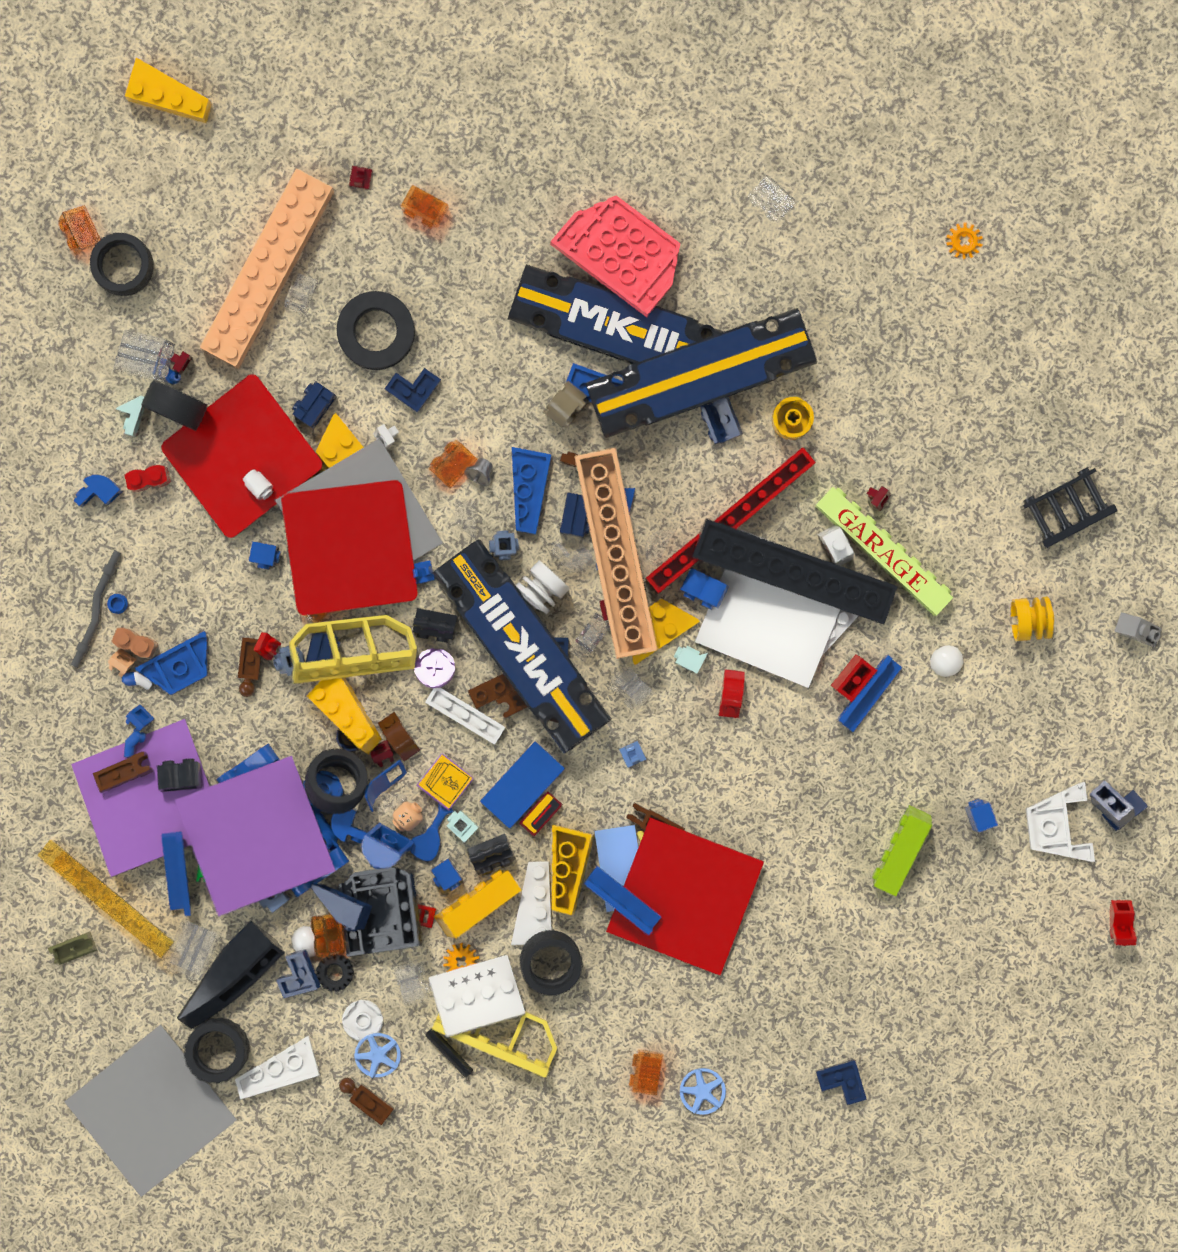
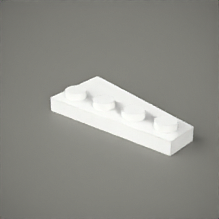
[511,861,551,945]
[235,1036,320,1099]

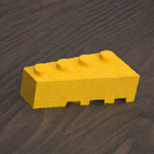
[125,58,212,123]
[307,677,382,754]
[552,825,594,915]
[434,869,522,939]

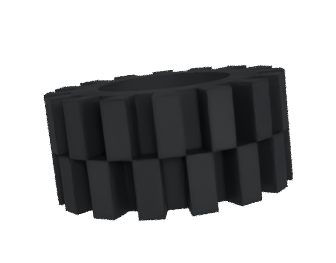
[316,954,354,992]

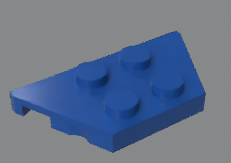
[135,631,208,695]

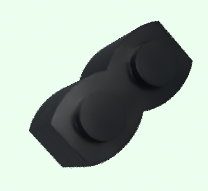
[157,758,202,792]

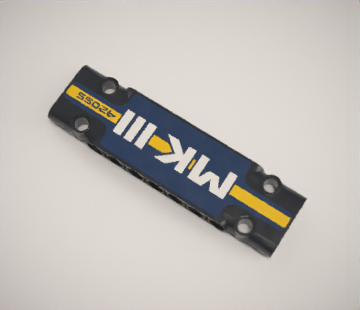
[507,264,724,364]
[433,539,612,754]

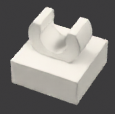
[373,424,399,449]

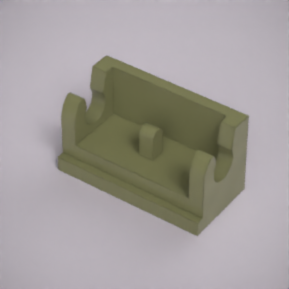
[48,931,97,965]

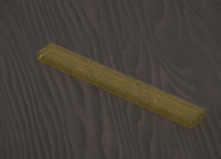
[37,840,175,958]

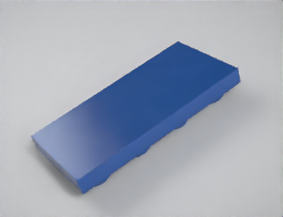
[480,741,565,829]

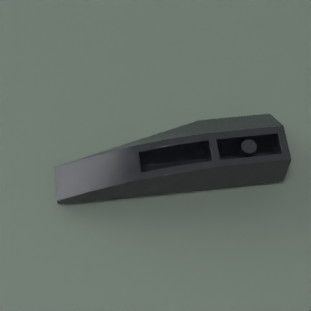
[177,920,285,1029]

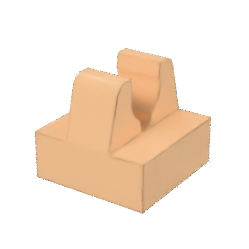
[108,649,137,677]

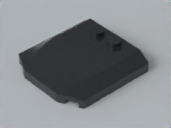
[338,866,423,957]

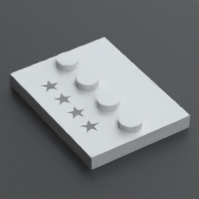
[429,955,525,1038]

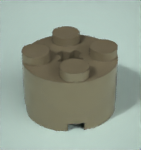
[543,381,589,428]

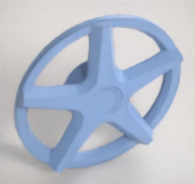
[354,1033,401,1078]
[680,1068,726,1115]

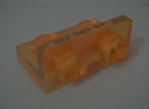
[58,205,100,255]
[429,439,478,489]

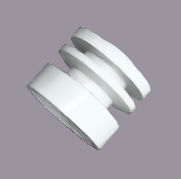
[516,560,570,614]

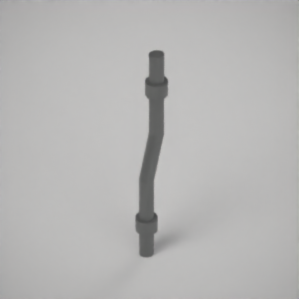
[71,550,122,668]

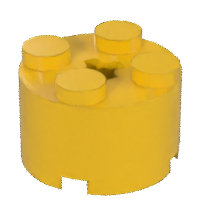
[771,397,814,440]

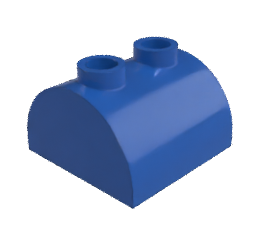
[362,822,414,869]

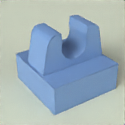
[619,741,646,768]

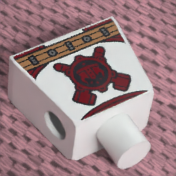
[817,525,854,566]

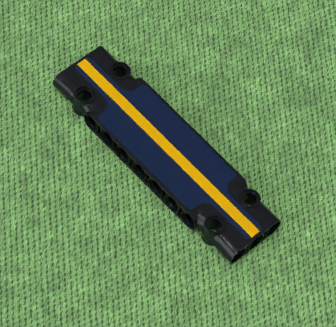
[585,308,817,439]

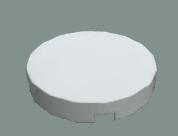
[342,1000,383,1041]

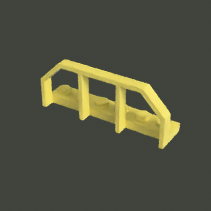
[289,615,417,684]
[432,1011,557,1078]

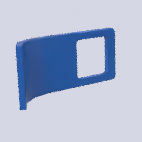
[365,760,407,812]

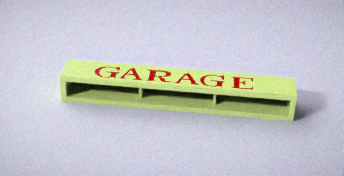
[815,487,953,616]

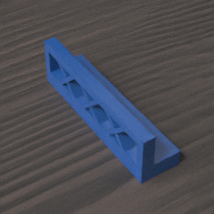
[837,655,902,732]
[161,831,191,916]
[584,865,661,935]

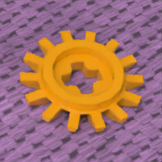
[946,223,983,259]
[443,943,480,972]

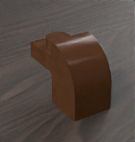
[378,712,421,762]

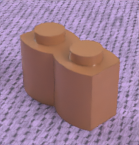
[112,628,158,658]

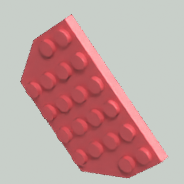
[550,195,681,317]

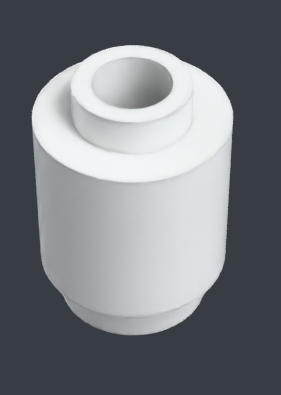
[243,469,273,500]

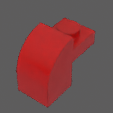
[718,669,745,718]
[1110,900,1137,946]

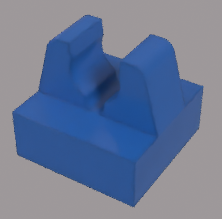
[412,560,435,584]
[125,704,155,731]

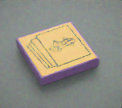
[416,754,474,811]

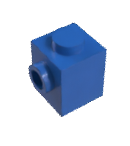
[249,541,281,570]
[431,858,462,891]

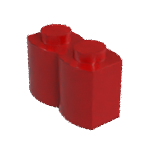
[124,465,171,492]

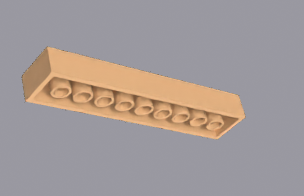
[200,168,334,370]
[575,448,657,659]

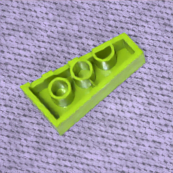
[872,805,932,896]

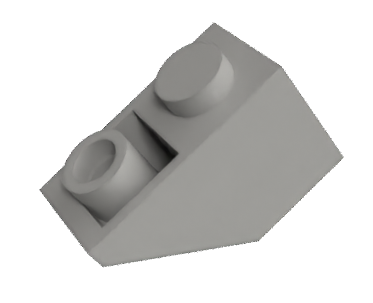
[1115,612,1162,648]

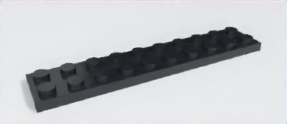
[692,518,898,625]

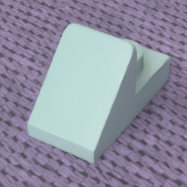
[116,396,145,437]

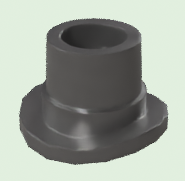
[464,458,493,487]

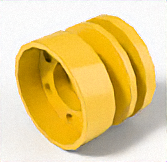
[1011,597,1054,641]

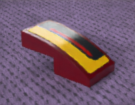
[519,791,563,837]

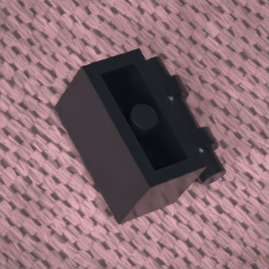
[412,608,458,643]
[467,833,516,876]

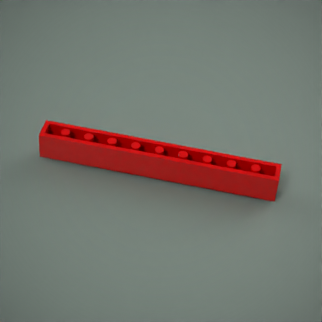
[645,447,816,594]

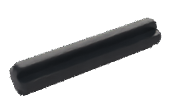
[425,1028,473,1077]

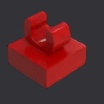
[253,632,281,660]

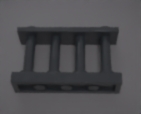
[1020,467,1118,550]

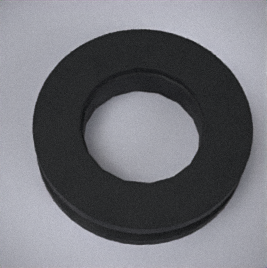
[337,291,415,370]

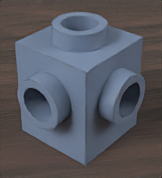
[489,531,519,560]
[273,646,305,676]
[258,890,290,913]

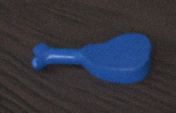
[410,803,454,861]

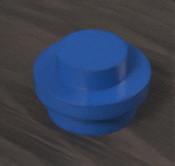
[107,594,128,614]

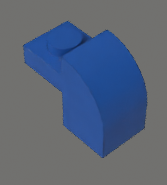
[74,475,123,508]
[331,809,368,844]

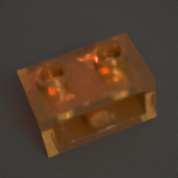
[401,185,449,229]

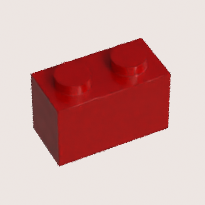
[830,654,877,702]

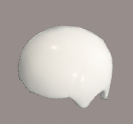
[930,645,964,677]
[291,926,324,957]

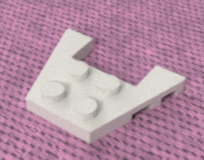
[1025,782,1095,862]

